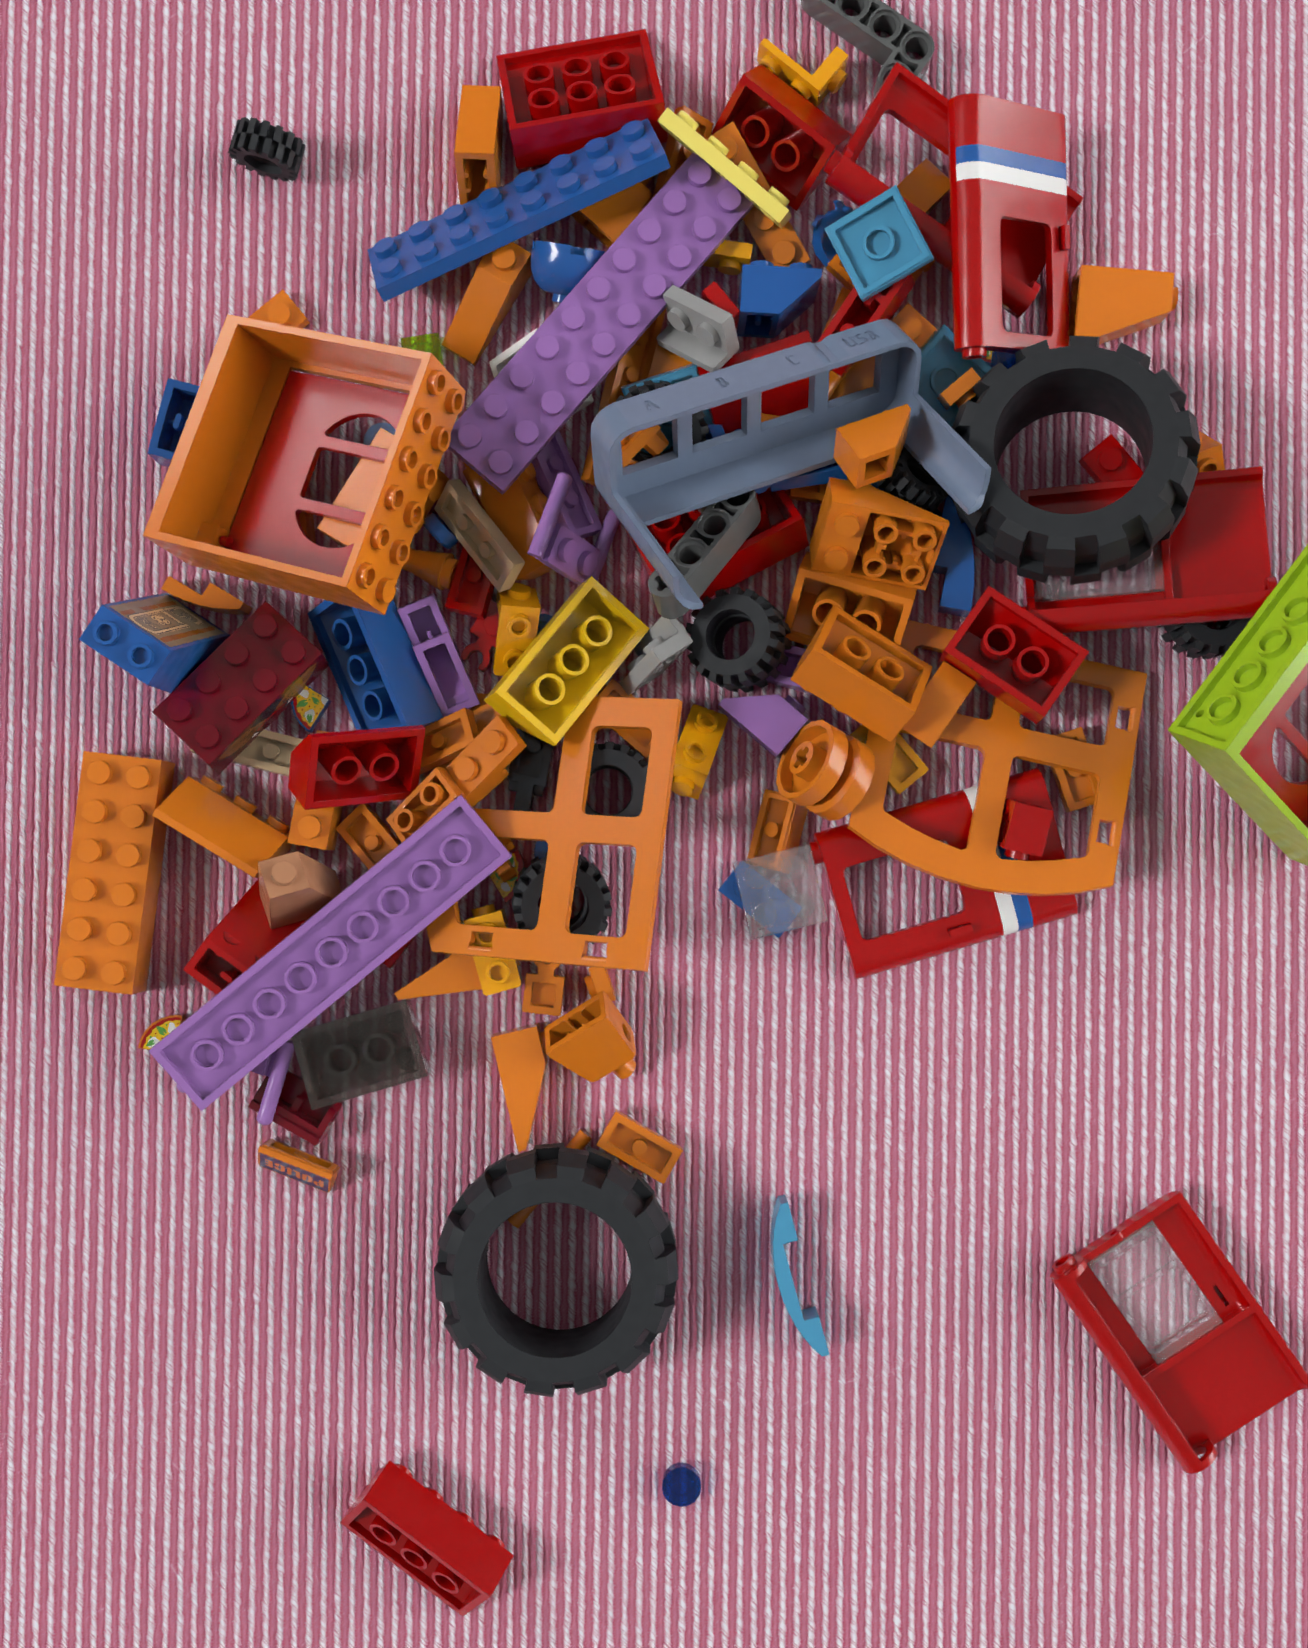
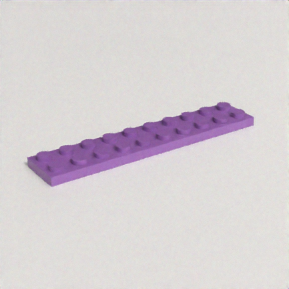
[448,153,754,495]
[149,794,512,1111]

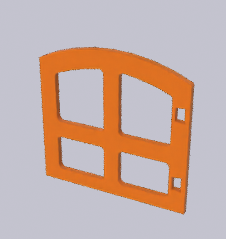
[848,620,1147,896]
[426,693,682,972]

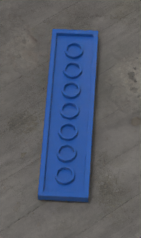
[367,118,671,302]

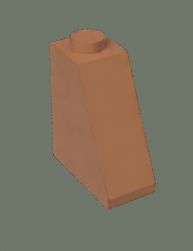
[258,851,342,930]

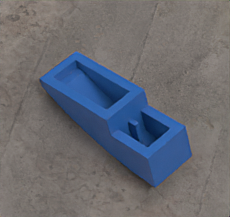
[932,495,974,617]

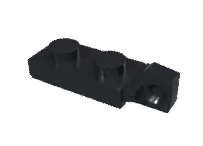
[507,728,554,811]

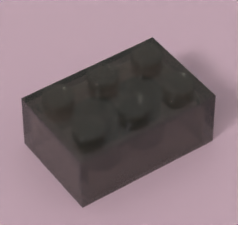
[292,999,431,1110]

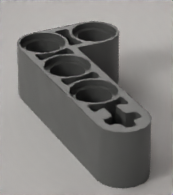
[801,0,934,98]
[648,490,761,619]

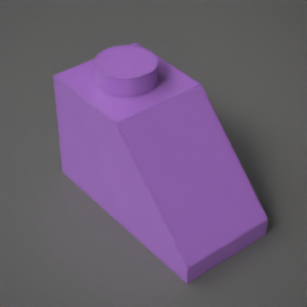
[717,694,808,757]

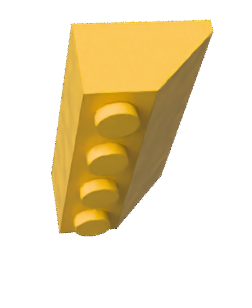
[484,576,650,746]

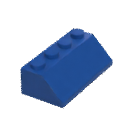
[307,599,443,730]

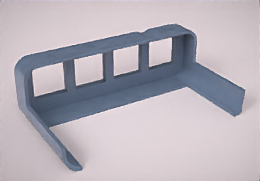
[590,319,991,610]

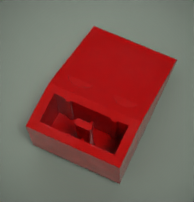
[183,878,308,994]

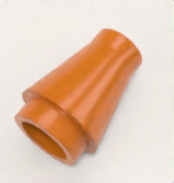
[402,548,459,591]

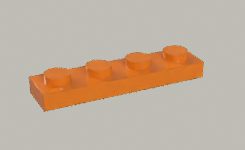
[706,121,811,267]

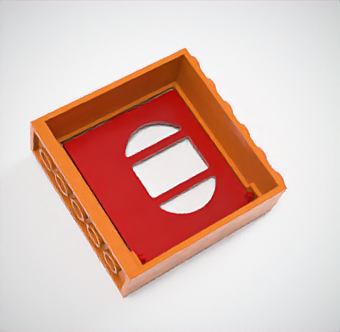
[143,314,466,615]

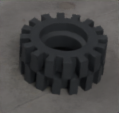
[228,117,306,181]
[877,446,949,513]

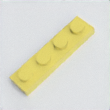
[658,107,792,229]

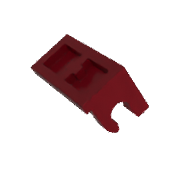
[248,1070,344,1146]

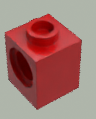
[997,798,1054,861]

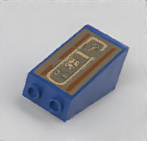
[79,593,230,693]

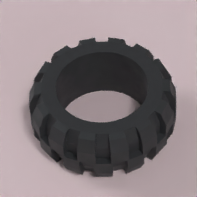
[952,336,1201,585]
[434,1143,678,1397]

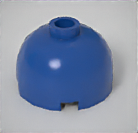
[531,240,605,303]

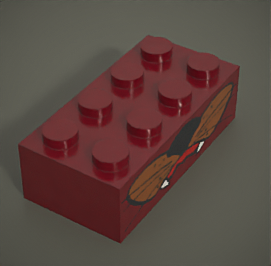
[152,601,329,775]

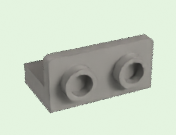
[657,285,740,372]
[619,616,693,696]

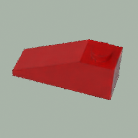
[818,274,915,377]

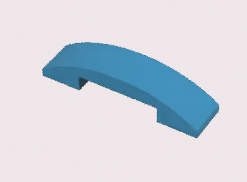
[770,1194,830,1357]

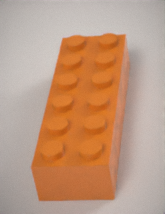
[54,751,175,995]

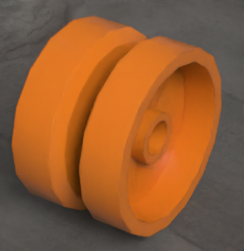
[776,720,875,821]

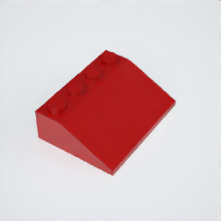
[496,29,668,169]
[623,488,809,600]

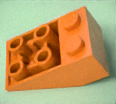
[809,477,950,590]

